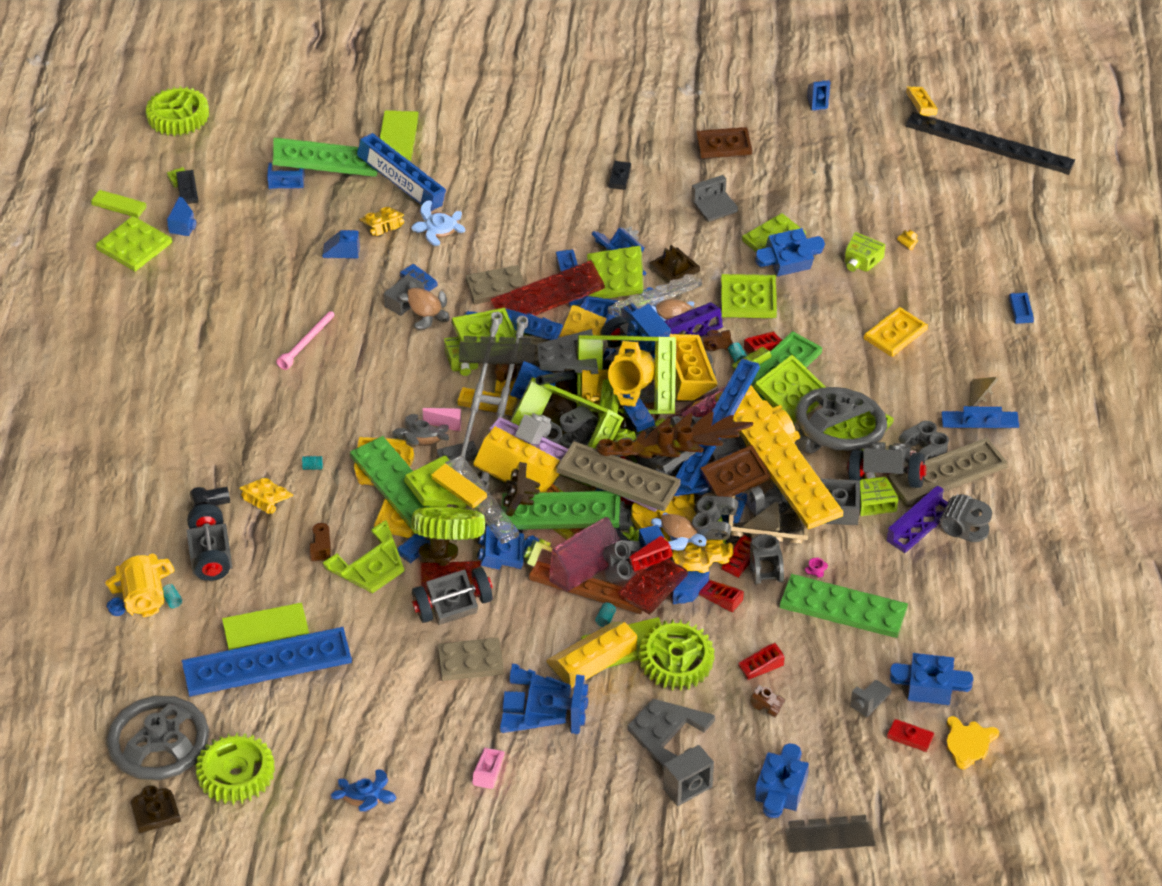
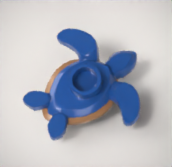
[331,769,396,811]

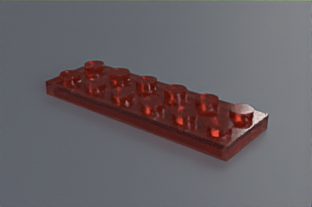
[491,260,605,316]

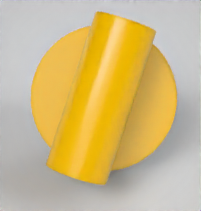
[897,229,918,250]

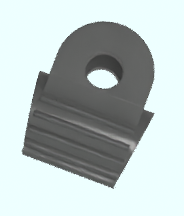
[939,494,992,542]
[750,534,784,584]

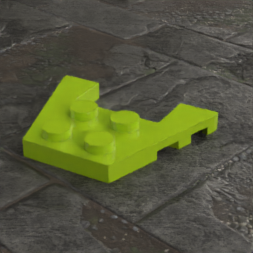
[404,456,483,509]
[323,520,405,594]

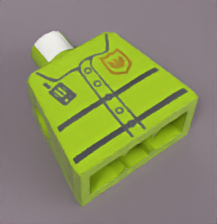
[845,232,886,272]
[444,337,479,376]
[860,472,898,516]

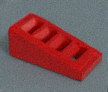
[744,331,782,354]
[721,535,752,578]
[629,536,673,572]
[699,580,744,613]
[738,643,785,680]

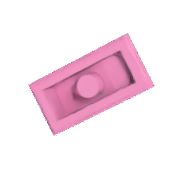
[423,408,461,431]
[473,748,505,789]

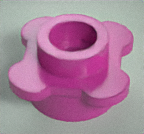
[805,557,828,578]

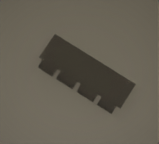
[459,336,535,365]
[785,815,875,853]

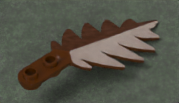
[596,412,754,458]

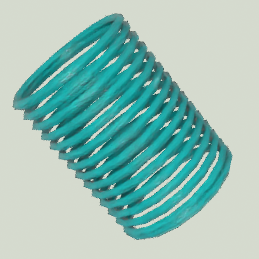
[728,342,747,362]
[302,456,323,470]
[162,584,183,608]
[595,603,616,627]

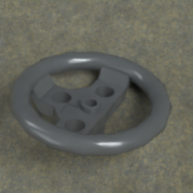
[795,387,887,451]
[106,695,210,780]

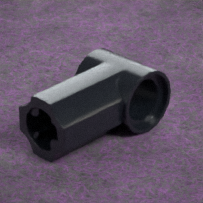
[190,487,230,508]

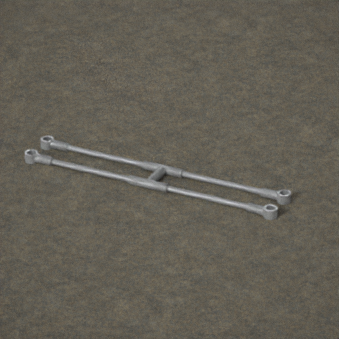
[455,312,528,492]

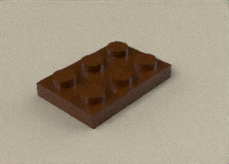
[696,127,752,159]
[700,445,771,497]

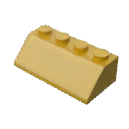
[670,334,718,401]
[474,426,560,493]
[546,622,637,688]

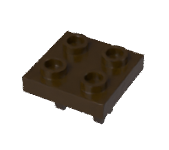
[649,245,700,287]
[503,462,540,517]

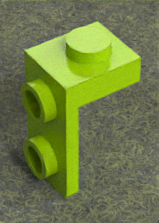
[523,538,572,566]

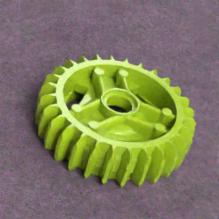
[146,86,209,137]
[411,506,485,540]
[639,619,715,691]
[196,733,275,805]

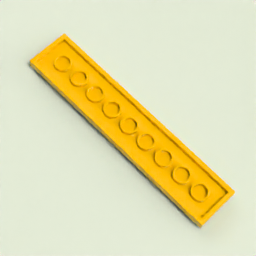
[715,385,843,529]

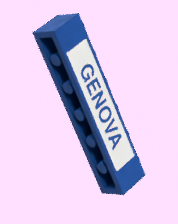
[357,133,446,211]

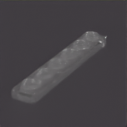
[608,274,702,317]
[445,455,519,544]

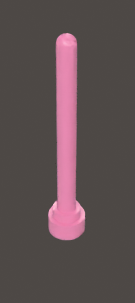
[276,311,334,370]

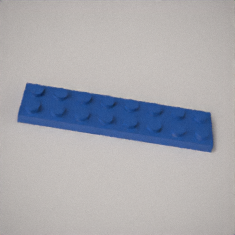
[182,627,352,697]

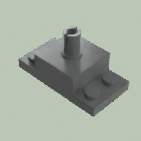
[633,425,696,476]

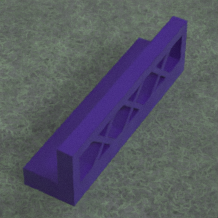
[664,302,723,337]
[887,485,948,553]

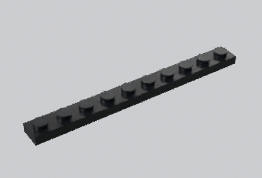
[906,112,1076,175]

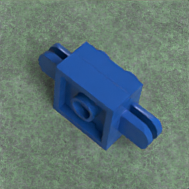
[755,228,825,277]
[621,303,671,358]
[889,653,974,705]
[755,743,809,818]

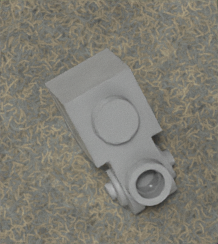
[515,413,551,445]

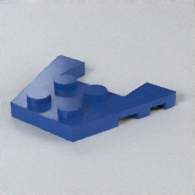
[500,664,571,733]

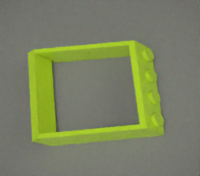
[577,335,676,414]
[510,377,624,487]

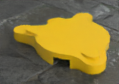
[946,716,999,769]

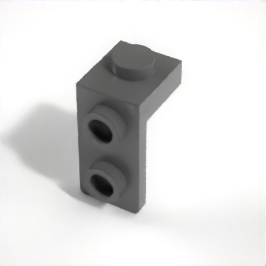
[850,680,892,717]

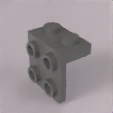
[691,175,738,221]

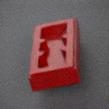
[887,719,934,752]

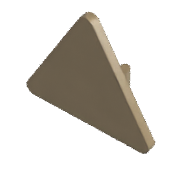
[969,377,998,406]
[743,502,780,531]

